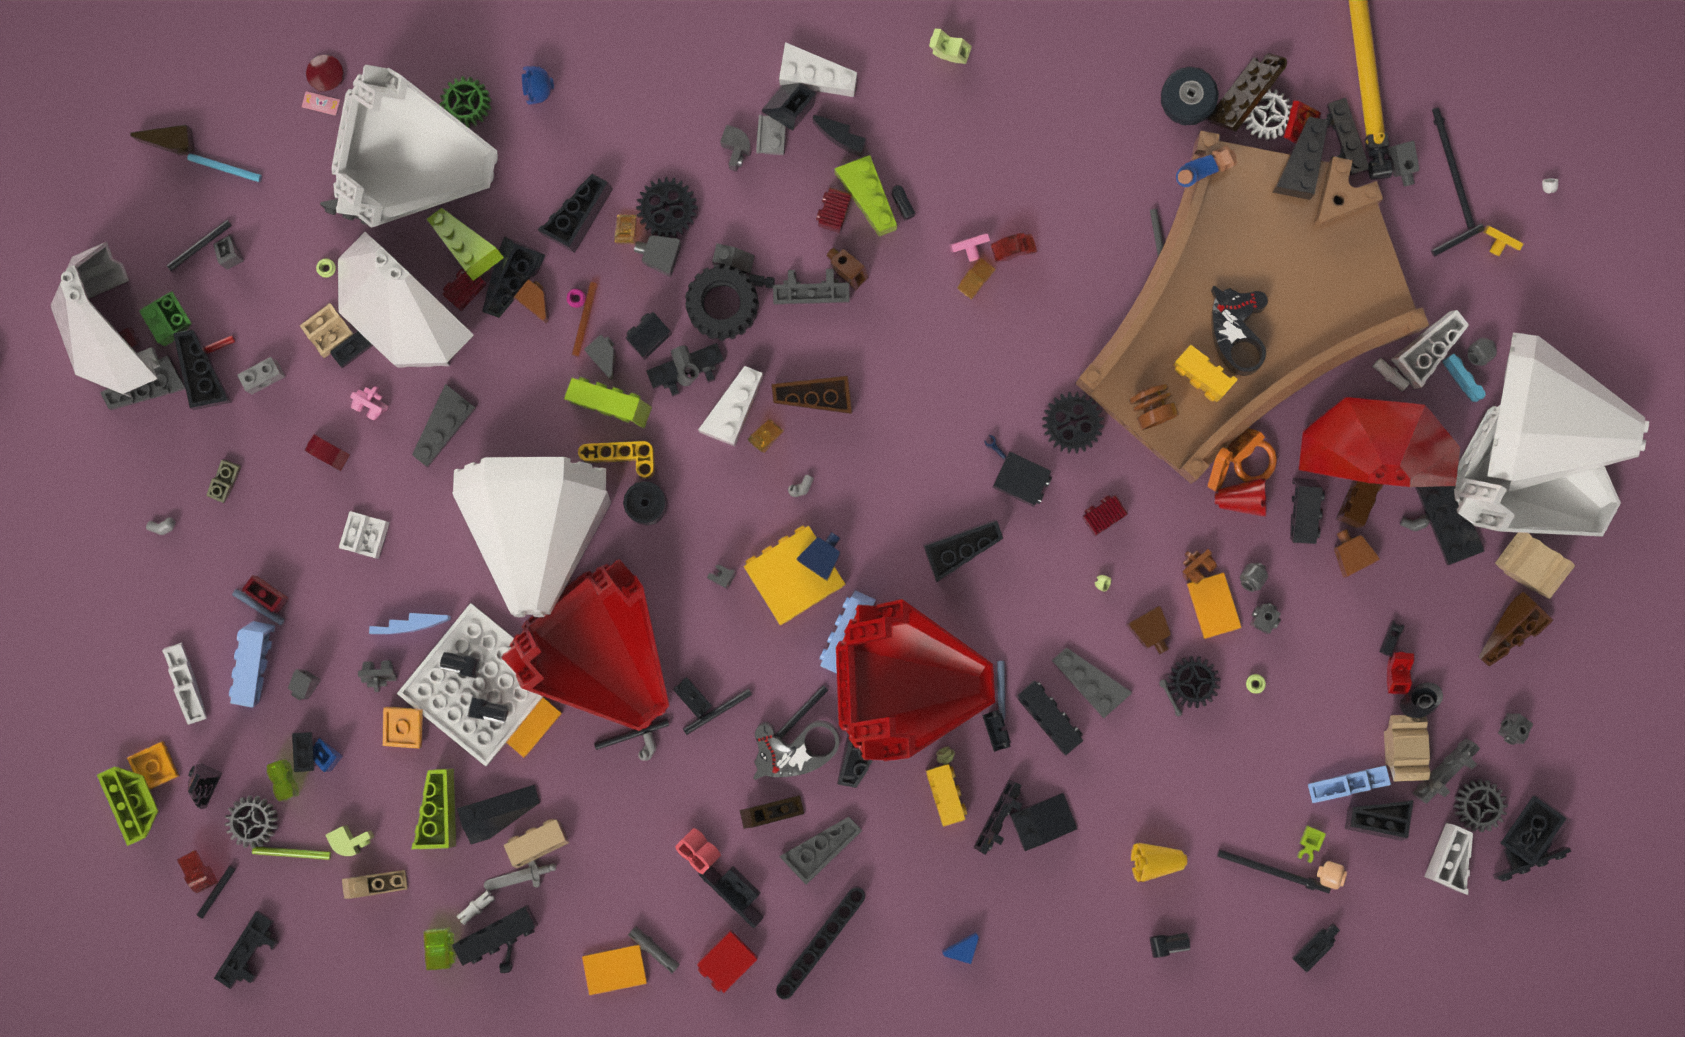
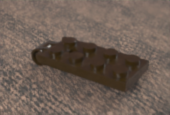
[1207,53,1287,132]

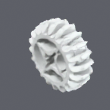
[1243,89,1292,140]

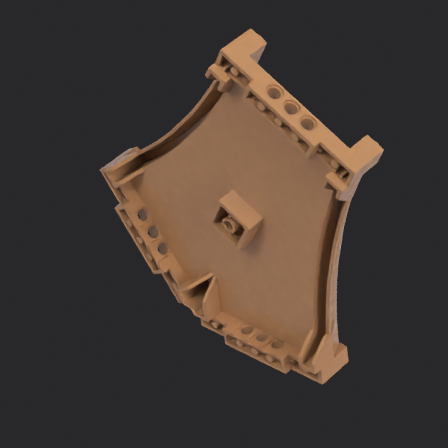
[1075,131,1429,484]

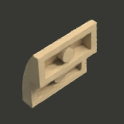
[300,303,353,358]

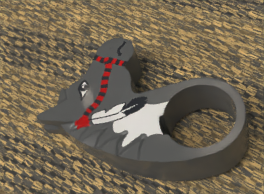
[753,720,840,780]

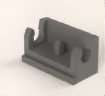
[707,565,737,590]

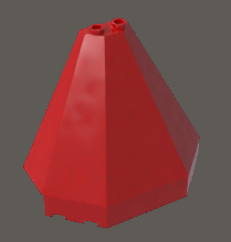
[1299,397,1461,487]
[501,559,669,731]
[836,599,995,762]

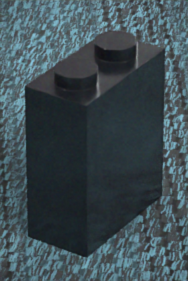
[992,452,1052,507]

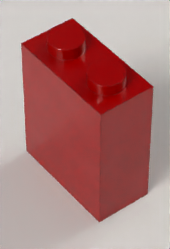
[697,930,758,993]

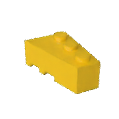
[1173,345,1238,402]
[925,763,967,827]

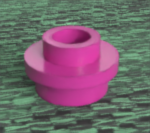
[567,289,586,308]

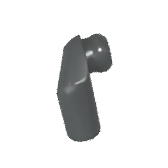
[1400,514,1430,531]

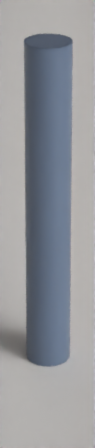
[232,589,285,625]
[997,661,1006,719]

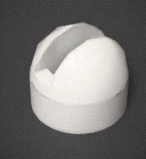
[1542,178,1558,194]

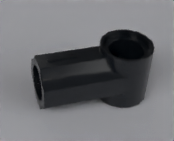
[440,652,481,678]
[467,697,509,723]
[1149,933,1190,958]

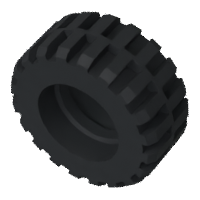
[685,265,759,341]

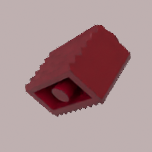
[816,188,852,233]
[442,268,487,312]
[1082,495,1128,536]
[242,575,289,613]

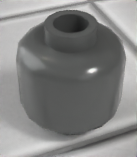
[1468,337,1497,366]
[1239,563,1269,592]

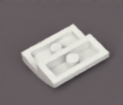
[339,511,390,559]

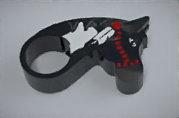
[1211,286,1268,376]

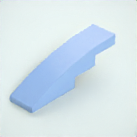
[369,613,451,634]
[1308,765,1391,803]

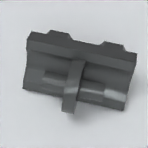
[358,660,397,692]

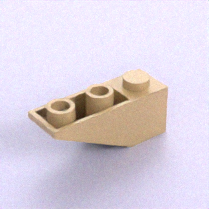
[342,870,407,899]

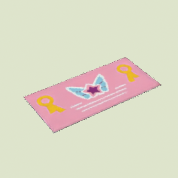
[302,91,340,116]

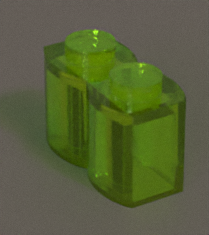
[267,760,299,802]
[424,927,455,970]

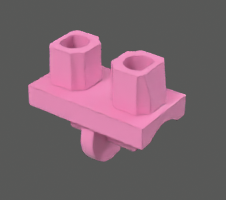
[350,386,389,421]

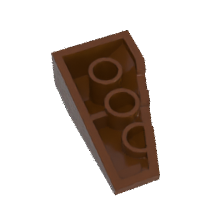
[1479,591,1553,667]

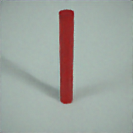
[204,335,235,354]

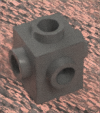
[1250,603,1281,634]
[1498,713,1533,745]

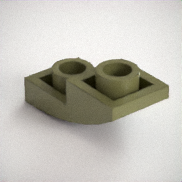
[206,459,241,503]

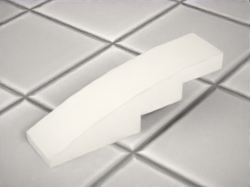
[162,643,207,725]

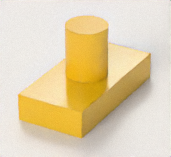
[1483,226,1523,257]

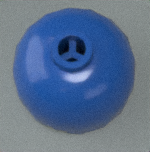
[522,66,554,105]

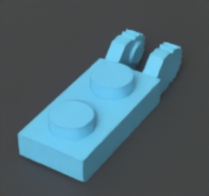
[1442,354,1486,402]

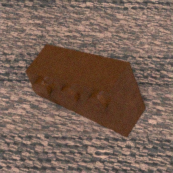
[1336,480,1384,529]

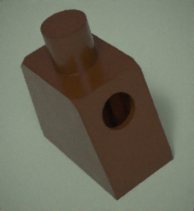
[826,248,869,291]
[1126,606,1171,655]

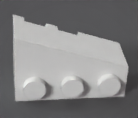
[1424,823,1473,895]

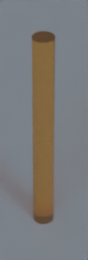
[572,282,597,357]

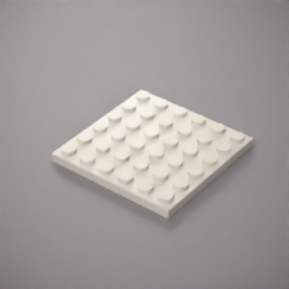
[397,603,544,766]

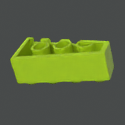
[834,155,897,237]
[427,208,504,281]
[564,377,652,428]
[411,769,456,849]

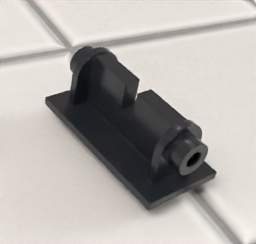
[982,710,1011,752]

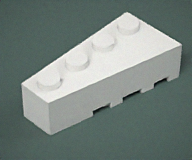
[779,42,857,97]
[1391,310,1469,389]
[698,366,763,446]

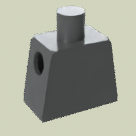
[1386,141,1419,187]
[634,235,682,277]

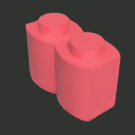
[675,828,721,874]

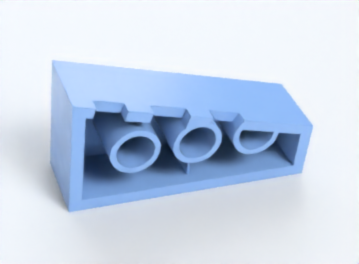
[819,590,876,673]
[229,621,276,708]

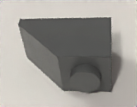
[712,243,755,274]
[584,335,616,380]
[288,669,321,700]

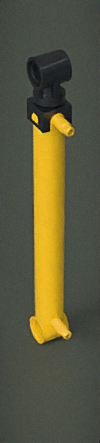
[1348,0,1392,180]

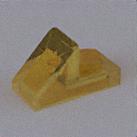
[614,215,637,245]
[957,258,996,300]
[748,419,783,453]

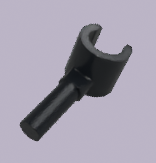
[499,946,513,973]

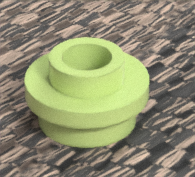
[316,258,336,278]
[1246,674,1266,694]
[936,746,955,764]

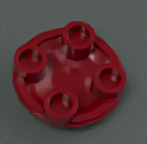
[306,55,343,92]

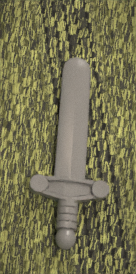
[484,860,557,891]

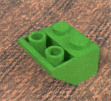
[139,291,192,346]

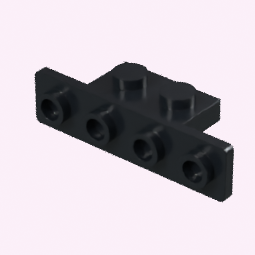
[1493,846,1571,882]
[699,866,764,928]

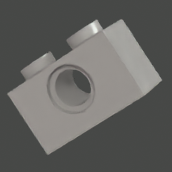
[237,357,286,395]

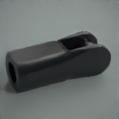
[891,185,916,221]
[1379,620,1404,657]

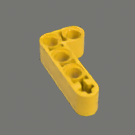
[578,441,655,479]

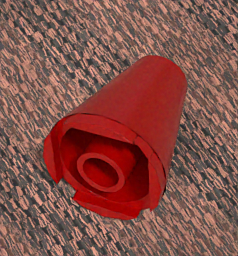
[1215,478,1267,517]

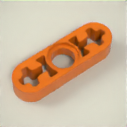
[1207,447,1233,492]

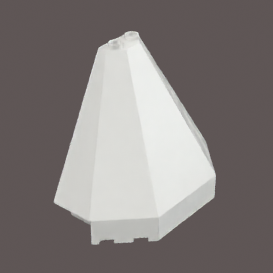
[332,65,498,228]
[338,232,473,368]
[51,241,160,397]
[1487,332,1649,492]
[1454,405,1621,536]
[452,457,611,617]

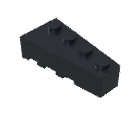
[537,174,613,253]
[1015,680,1084,756]

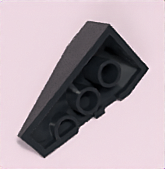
[482,237,545,318]
[837,733,873,788]
[188,763,222,809]
[457,784,540,845]

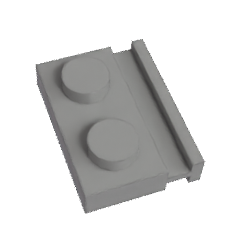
[756,115,786,155]

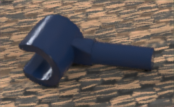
[984,435,1007,459]

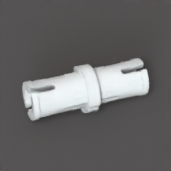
[1372,358,1410,392]
[457,890,495,925]

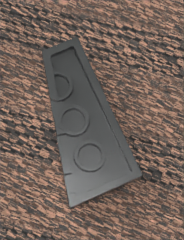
[100,356,185,410]
[412,384,476,467]
[1052,648,1132,718]
[779,816,862,885]

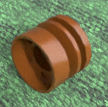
[1129,384,1179,430]

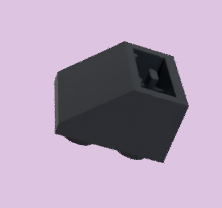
[762,83,816,131]
[625,312,672,360]

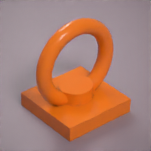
[1226,428,1277,482]

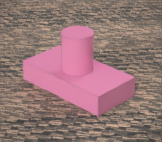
[950,233,990,262]

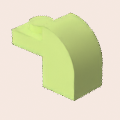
[929,29,972,64]
[326,825,374,856]

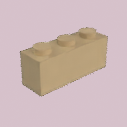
[504,819,569,868]

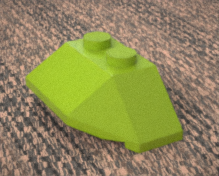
[97,766,159,846]

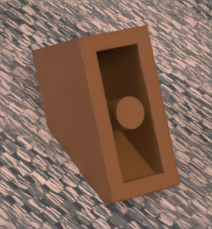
[514,279,548,323]

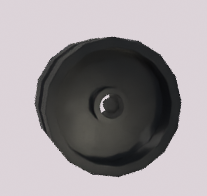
[623,481,668,526]

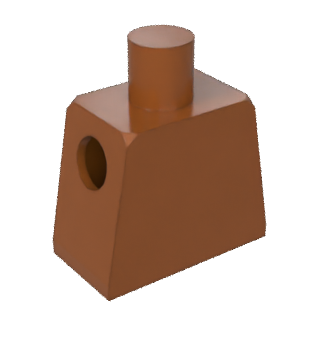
[1334,529,1380,578]

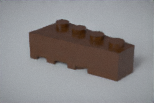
[771,376,852,414]

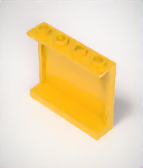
[743,525,846,626]

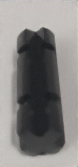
[743,273,775,289]

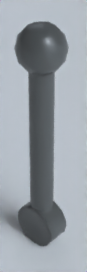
[1159,679,1182,717]

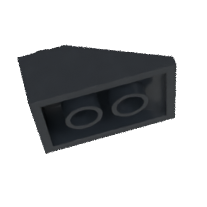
[1009,793,1077,851]
[1500,795,1571,867]

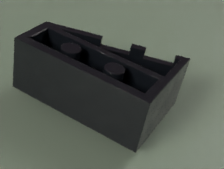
[1290,478,1325,544]
[1345,800,1414,841]

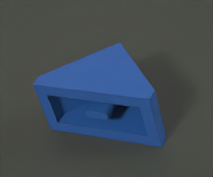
[313,738,343,772]
[942,932,979,964]

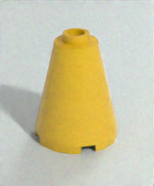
[1131,843,1187,882]

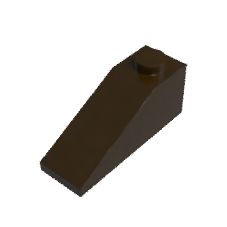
[130,125,194,156]
[739,795,804,829]

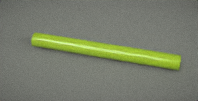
[252,846,331,860]

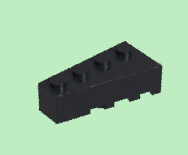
[1272,117,1328,200]
[173,330,232,410]
[923,520,1003,582]
[452,905,538,966]

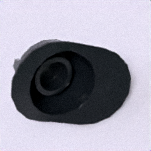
[1400,682,1443,718]

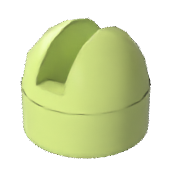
[1095,575,1111,592]

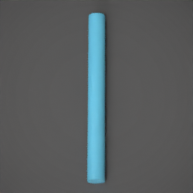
[187,153,262,182]

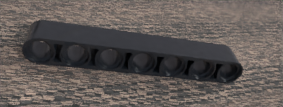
[776,886,865,1000]

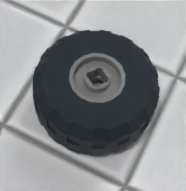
[1161,67,1219,126]

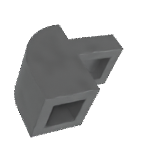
[720,125,751,171]

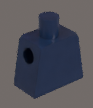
[796,532,841,581]

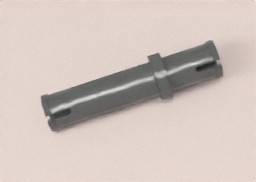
[628,926,680,974]

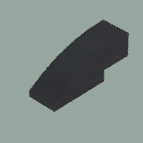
[813,115,866,157]

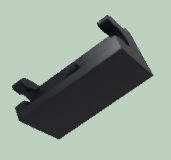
[674,677,713,719]
[292,732,314,772]

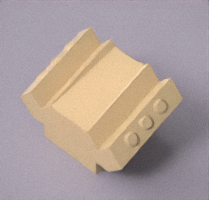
[1495,532,1575,599]
[1384,715,1431,782]

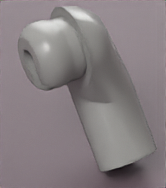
[788,475,814,497]
[146,518,176,535]
[638,732,656,761]

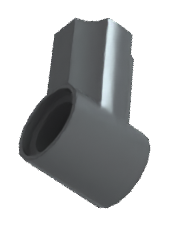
[671,345,699,386]

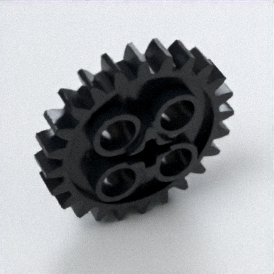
[636,177,698,238]
[1042,392,1104,454]

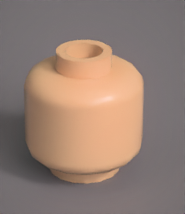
[1317,861,1347,889]

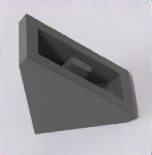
[213,235,244,270]

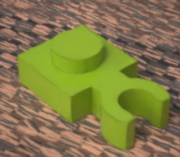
[1297,826,1326,863]

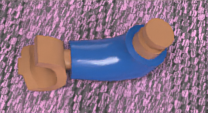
[1176,146,1237,187]

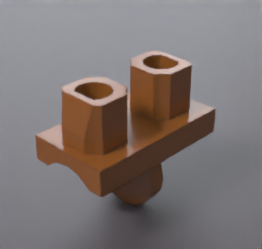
[1182,549,1217,584]

